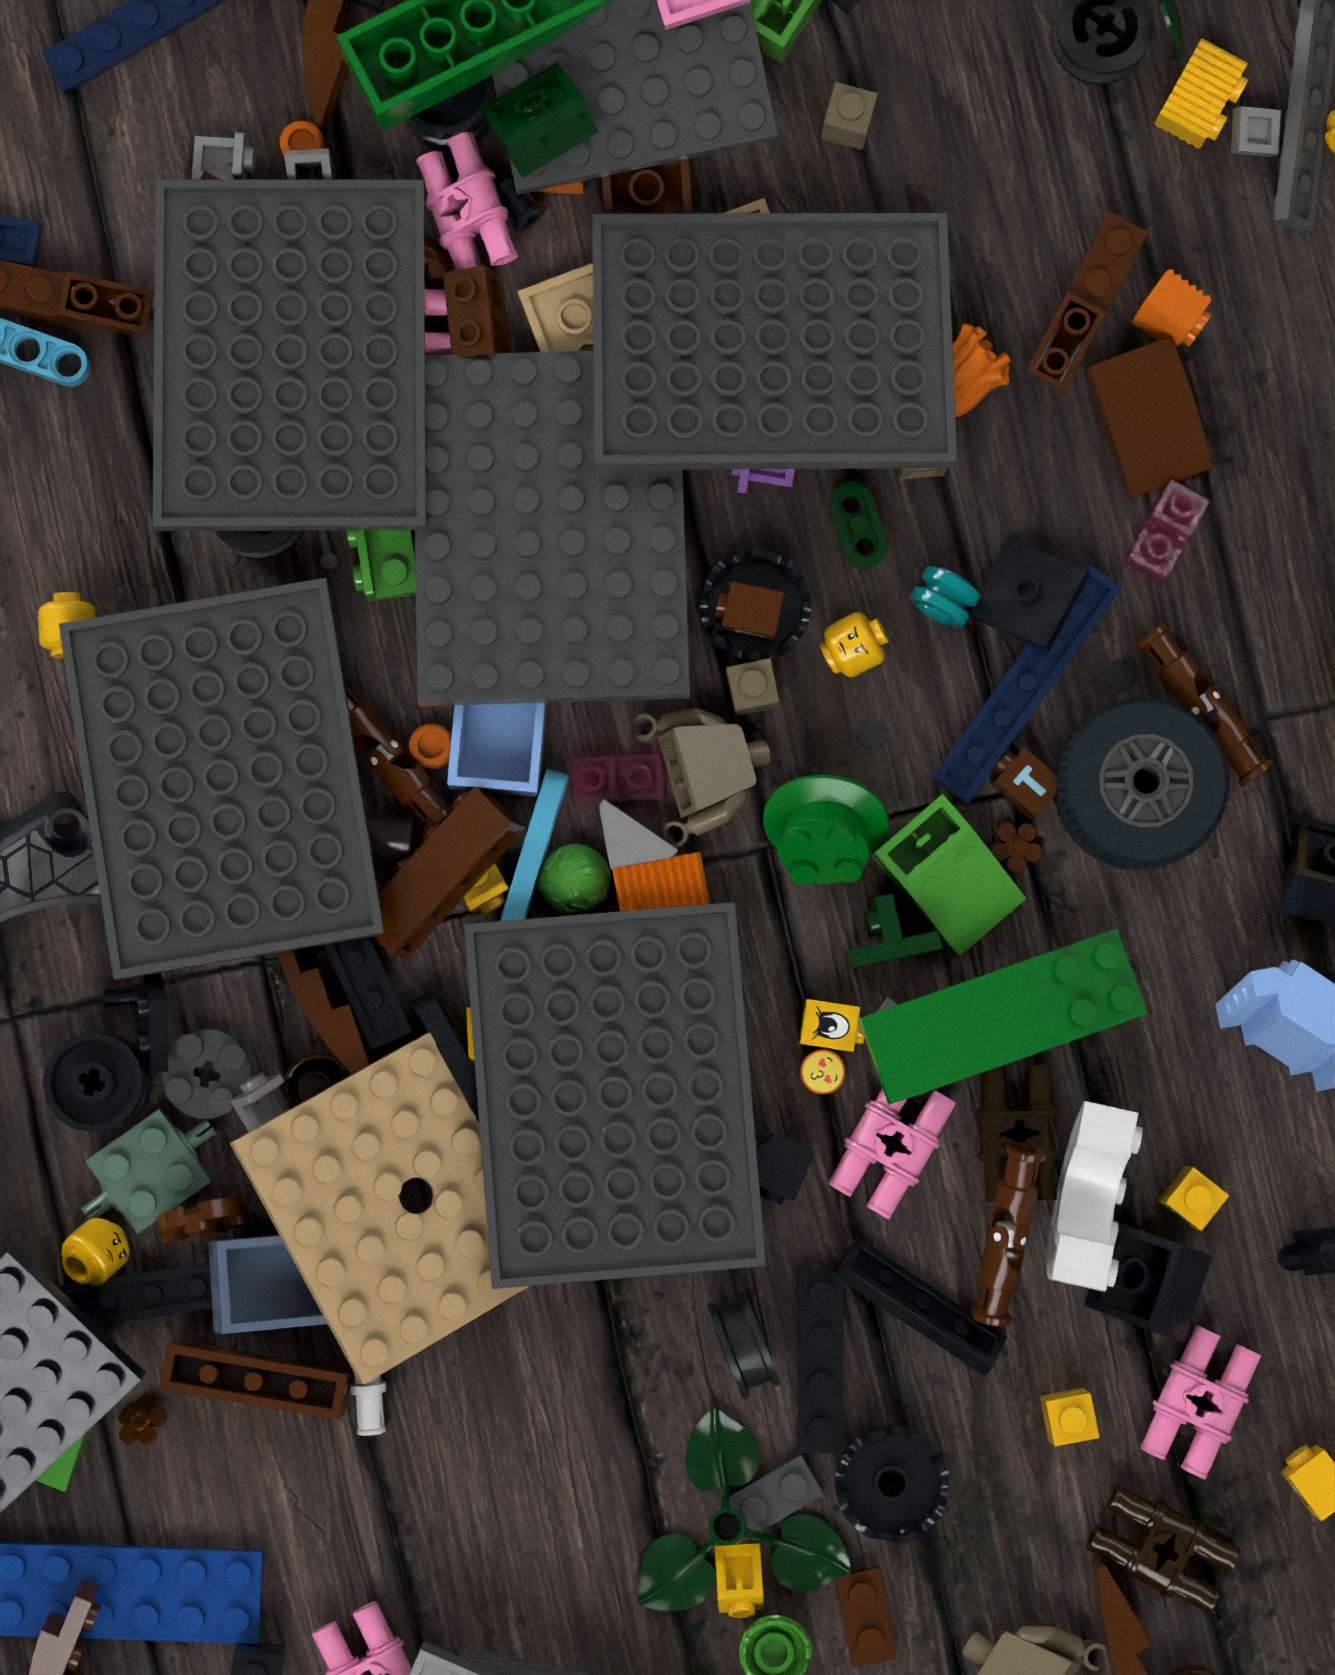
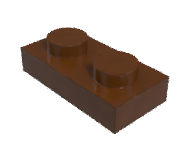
[836,1566,897,1667]

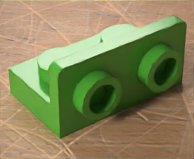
[347,530,416,602]

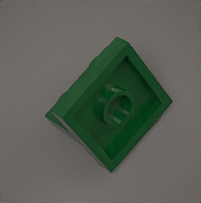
[480,62,599,178]
[844,894,942,970]

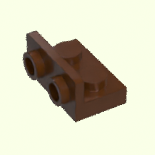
[443,265,510,359]

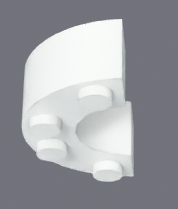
[1046,1101,1143,1292]

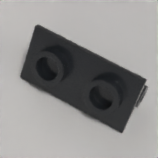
[1277,1227,1335,1275]

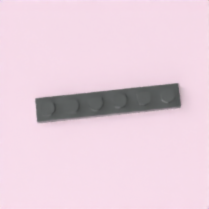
[1273,0,1335,233]

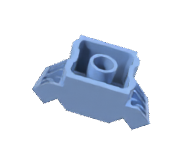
[1215,959,1335,1092]

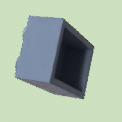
[208,1234,328,1334]

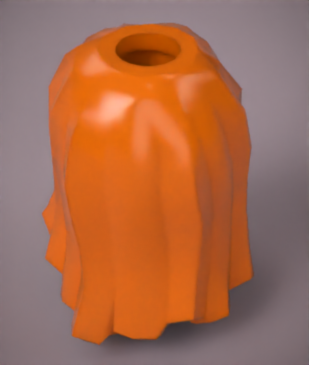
[952,323,1011,417]

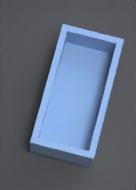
[447,703,548,797]

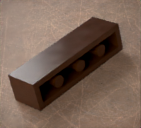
[373,786,526,959]
[159,1339,353,1420]

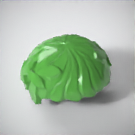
[537,843,613,915]
[739,1615,812,1675]

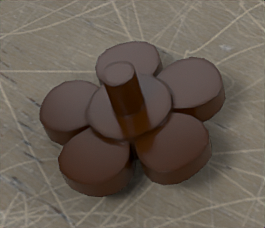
[424,236,451,280]
[990,823,1042,873]
[118,1397,167,1446]

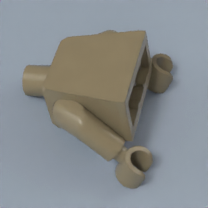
[634,708,771,848]
[962,1626,1107,1675]

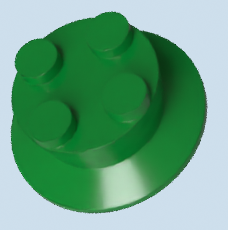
[763,775,889,885]

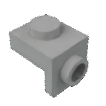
[192,132,256,180]
[230,1072,290,1132]

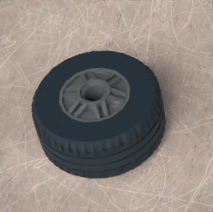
[1054,697,1230,871]

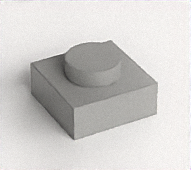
[1231,106,1281,157]

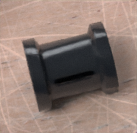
[496,175,547,233]

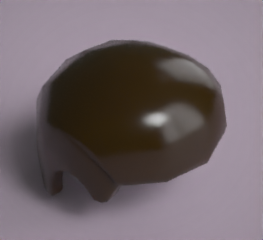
[283,1052,350,1109]

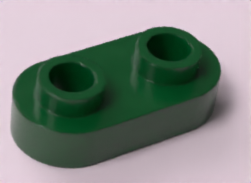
[829,481,888,569]

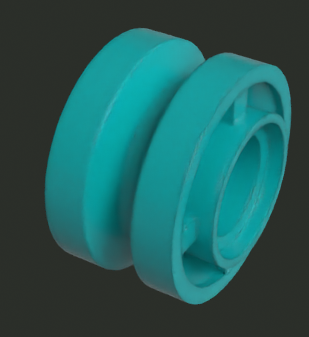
[909,566,981,628]

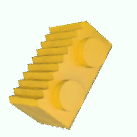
[1154,38,1249,149]

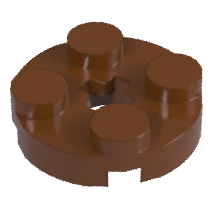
[156,1196,250,1244]

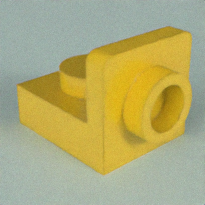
[463,863,510,916]
[715,1543,764,1618]

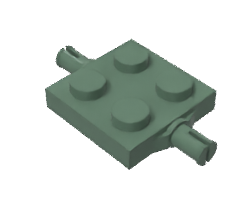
[81,1107,217,1234]

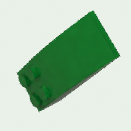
[336,0,614,131]
[858,929,1147,1105]

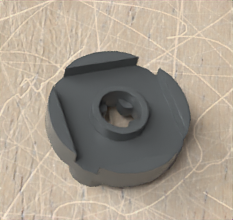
[162,1029,254,1119]

